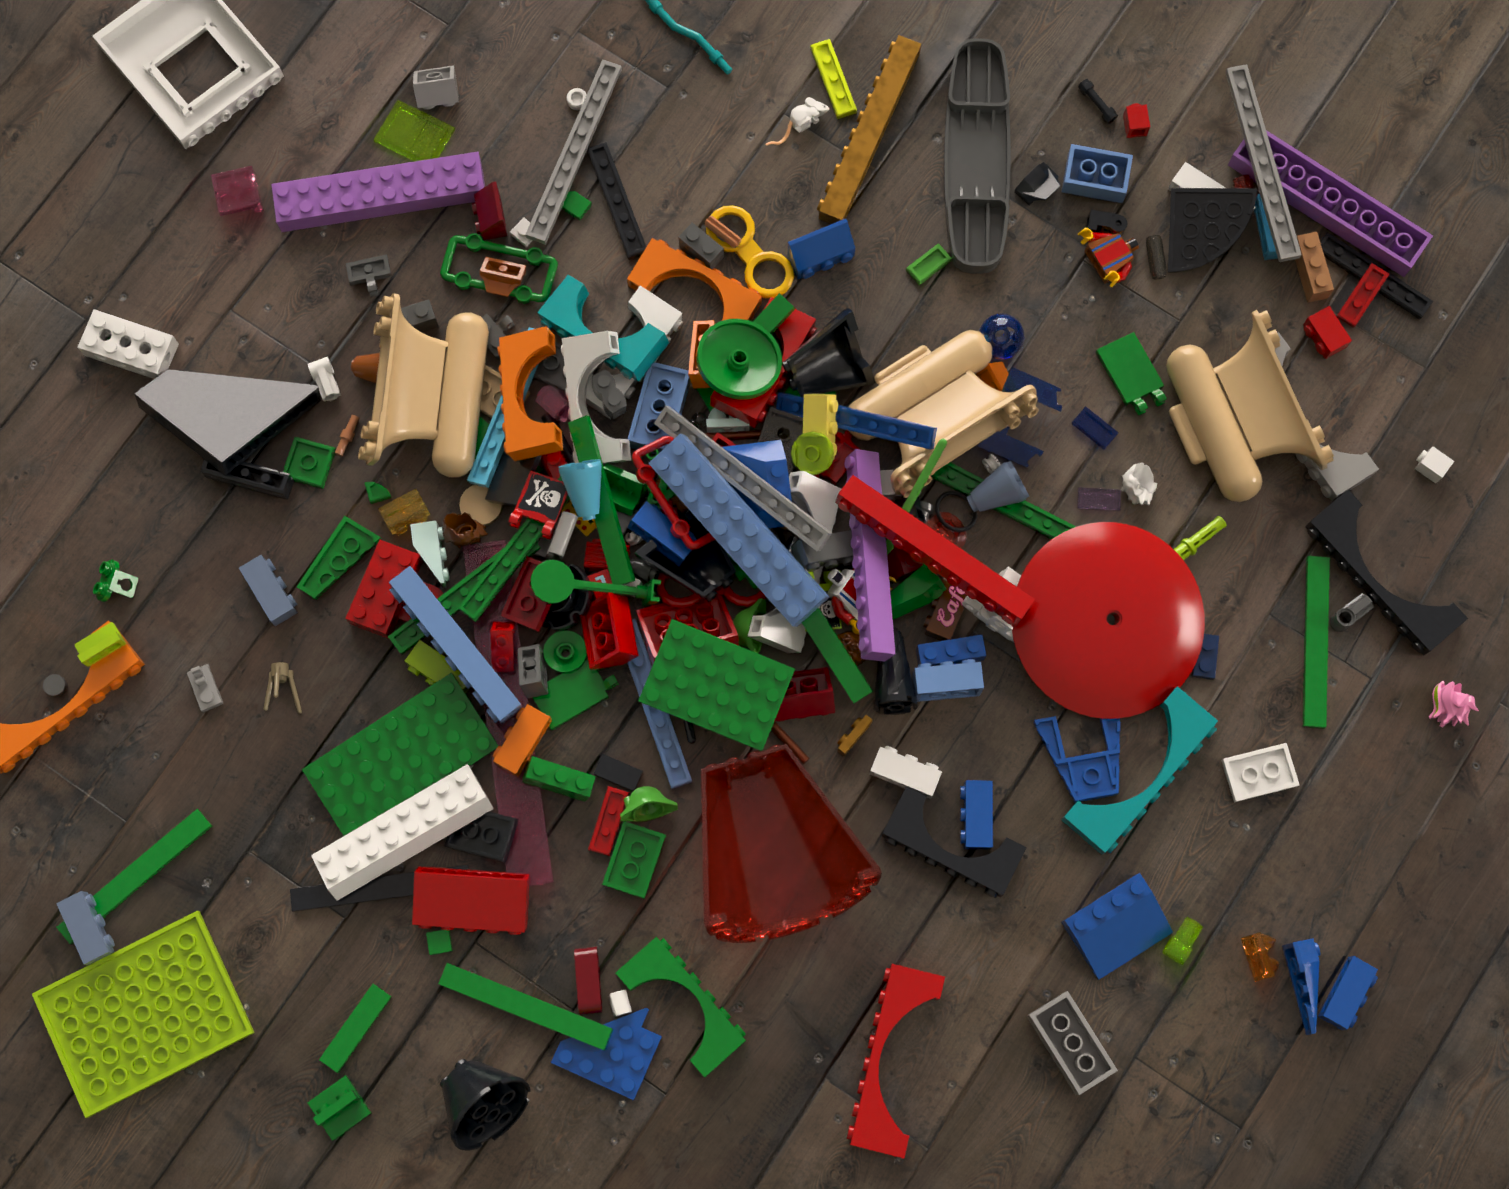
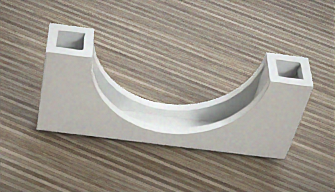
[586,286,683,420]
[561,331,631,465]

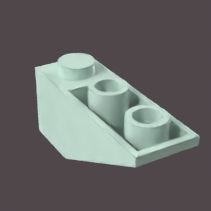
[410,521,450,588]

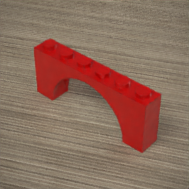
[710,297,817,428]

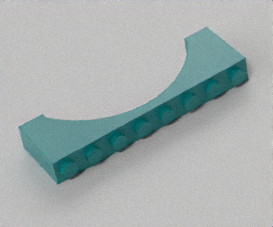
[1061,686,1218,855]

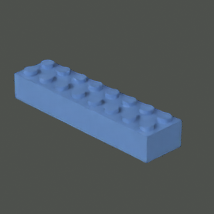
[389,566,522,724]

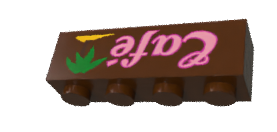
[923,560,983,641]

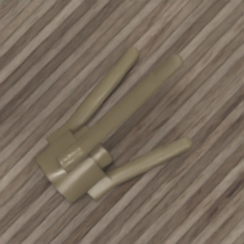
[263,662,302,714]

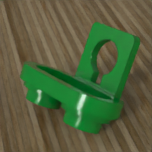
[93,559,138,602]

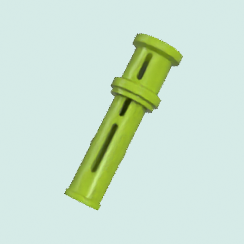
[1174,516,1227,560]

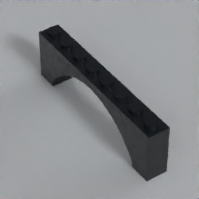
[1305,490,1468,655]

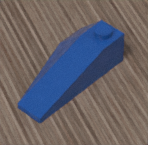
[1282,938,1321,1035]

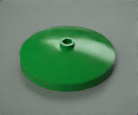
[696,319,782,400]

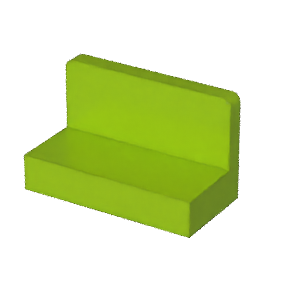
[75,622,126,667]

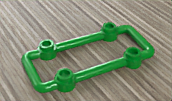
[440,233,558,304]

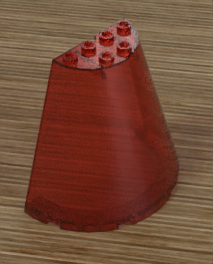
[701,744,882,943]

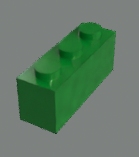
[522,756,596,802]

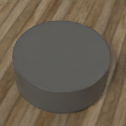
[43,674,67,697]

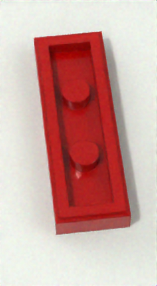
[1336,263,1389,328]
[588,786,630,857]

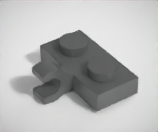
[346,254,392,297]
[482,314,515,360]

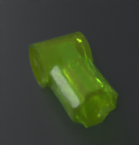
[1162,917,1203,965]

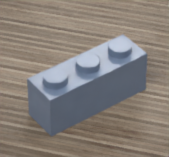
[239,555,298,626]
[56,891,115,965]

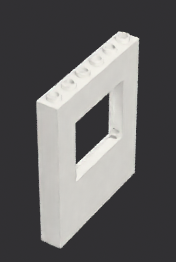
[93,0,284,149]

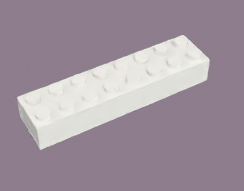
[311,764,494,901]

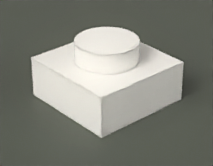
[510,217,533,247]

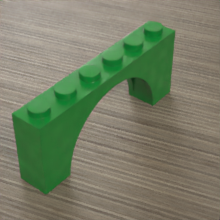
[616,937,746,1078]

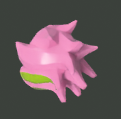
[1429,681,1479,728]

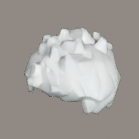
[1121,463,1157,505]

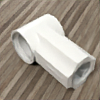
[308,356,341,401]

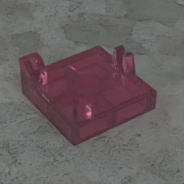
[211,166,264,216]

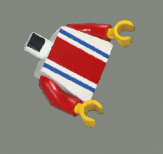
[828,568,896,634]

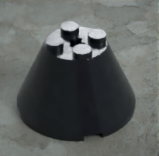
[440,1059,531,1151]

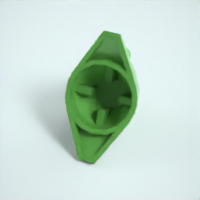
[733,598,766,654]
[620,786,678,822]

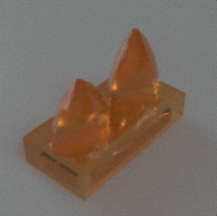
[1241,932,1280,982]

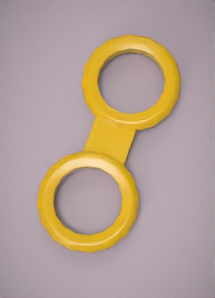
[706,205,794,299]

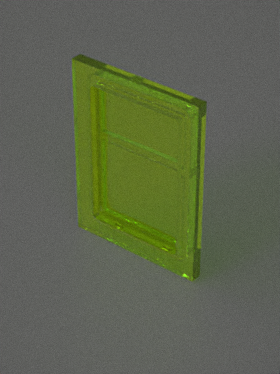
[374,100,455,161]

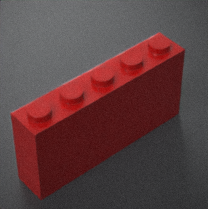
[412,866,530,935]

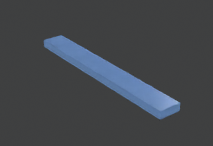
[627,619,692,789]

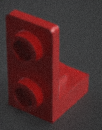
[490,622,516,672]

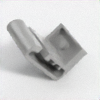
[534,511,578,561]

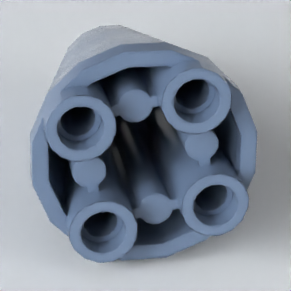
[966,461,1030,512]

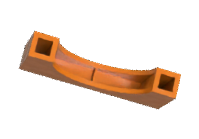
[498,326,563,461]

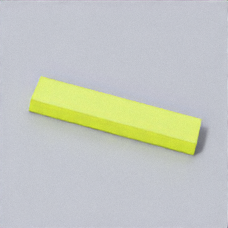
[810,39,857,119]

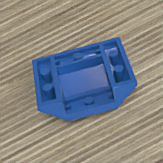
[722,440,792,528]

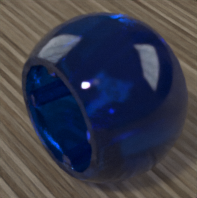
[979,313,1025,360]

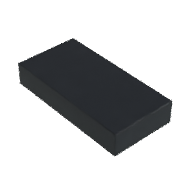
[594,754,643,791]

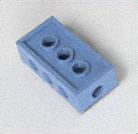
[628,362,691,454]

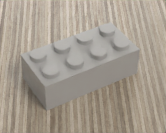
[1026,991,1118,1095]

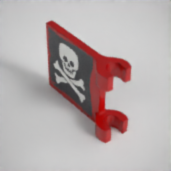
[508,471,568,540]

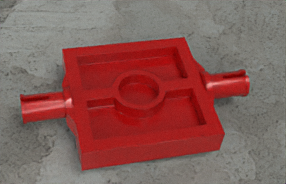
[813,430,861,485]

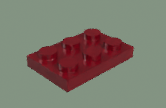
[500,556,551,632]

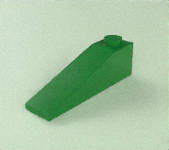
[890,564,947,620]

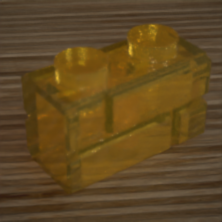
[378,489,431,535]

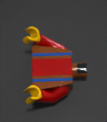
[1078,228,1139,287]

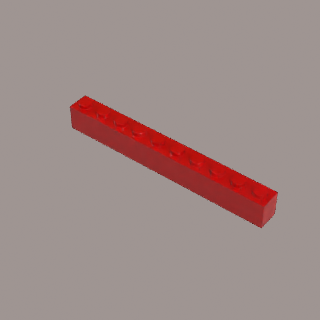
[835,475,1035,627]

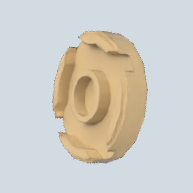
[459,485,503,526]

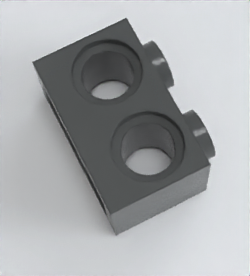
[518,644,548,698]

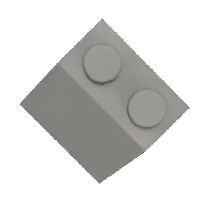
[413,65,459,110]

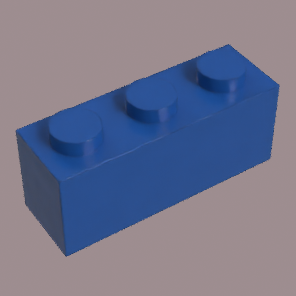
[627,501,697,566]
[916,635,986,666]
[960,780,993,850]
[1318,956,1378,1030]

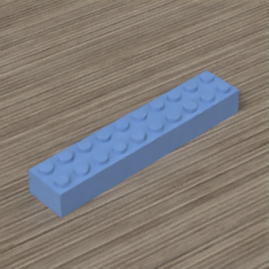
[648,434,830,627]

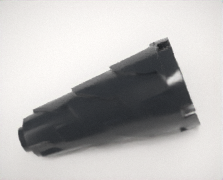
[873,627,918,715]

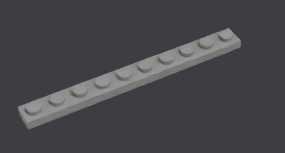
[525,59,622,245]
[1225,64,1302,262]
[654,406,832,551]

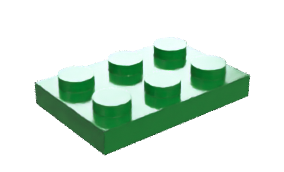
[602,821,666,899]

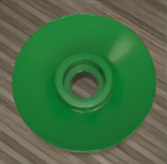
[543,630,587,673]

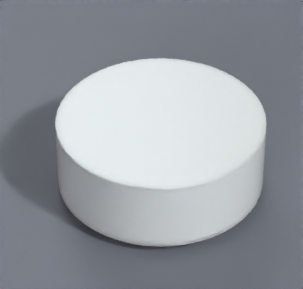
[567,88,587,110]

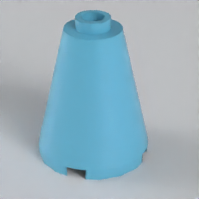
[558,459,602,520]

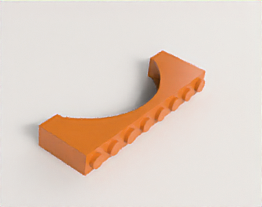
[0,620,145,774]

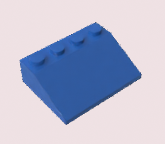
[1061,873,1173,980]

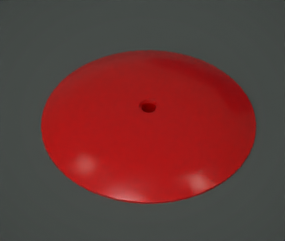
[1011,522,1205,719]

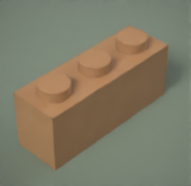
[1295,232,1334,303]

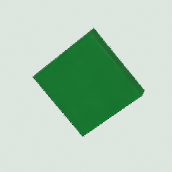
[283,437,336,489]

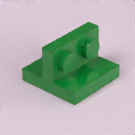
[604,463,649,516]
[307,1075,372,1141]

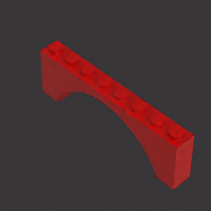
[846,964,945,1158]

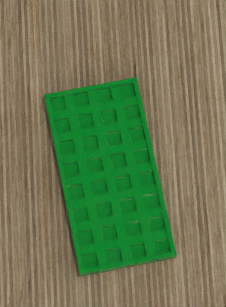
[302,673,499,836]

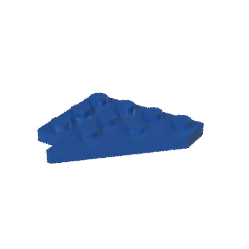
[551,1008,662,1100]

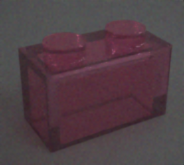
[535,385,569,422]

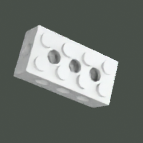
[77,309,179,379]

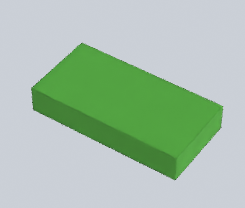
[906,243,952,286]

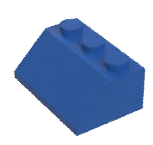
[787,219,855,280]

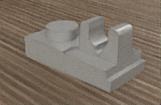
[187,664,224,712]

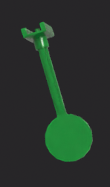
[530,560,661,607]

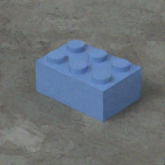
[1061,144,1133,203]
[912,659,984,702]

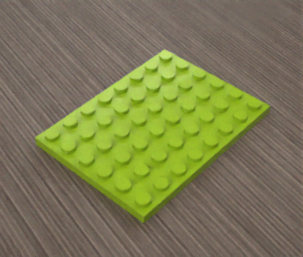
[32,911,255,1118]

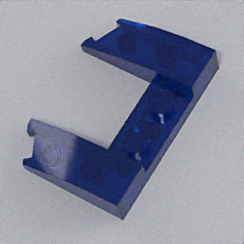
[978,367,1062,467]

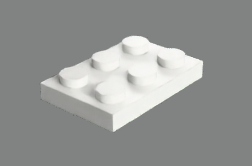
[1221,743,1299,803]

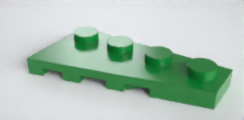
[297,516,382,600]

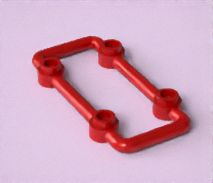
[632,435,715,550]

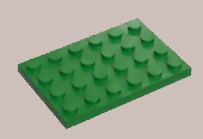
[638,619,795,752]

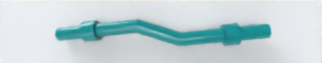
[645,0,733,75]

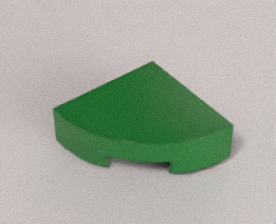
[365,482,392,504]

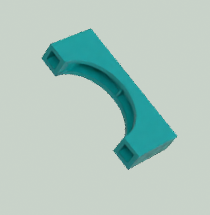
[537,275,669,382]

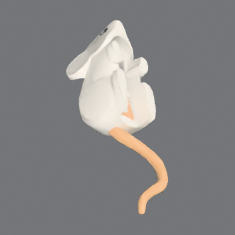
[766,97,830,146]

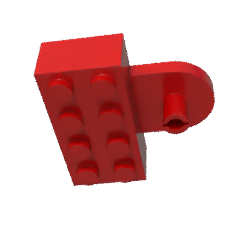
[345,540,444,639]

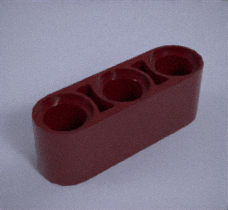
[574,947,602,1015]

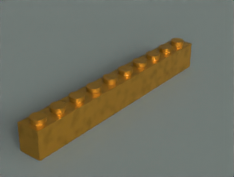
[817,35,921,224]

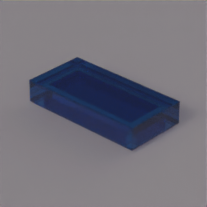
[1071,406,1119,450]

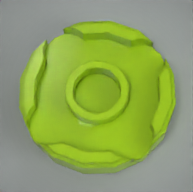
[791,431,834,475]

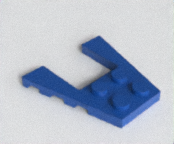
[1034,716,1120,803]

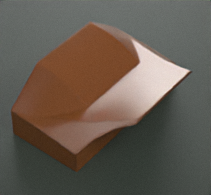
[480,257,526,297]

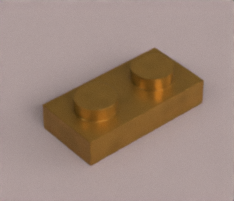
[837,715,873,757]

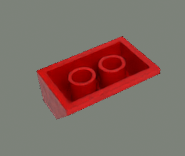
[580,592,638,670]

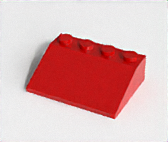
[636,595,739,666]

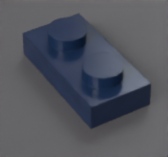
[1192,634,1219,680]

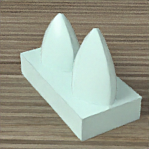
[706,408,749,433]

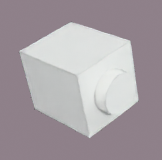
[1415,447,1454,483]

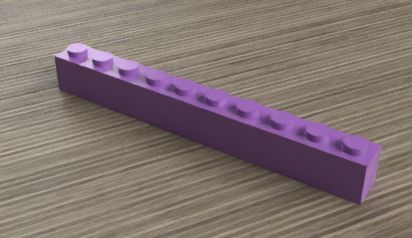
[845,449,895,662]

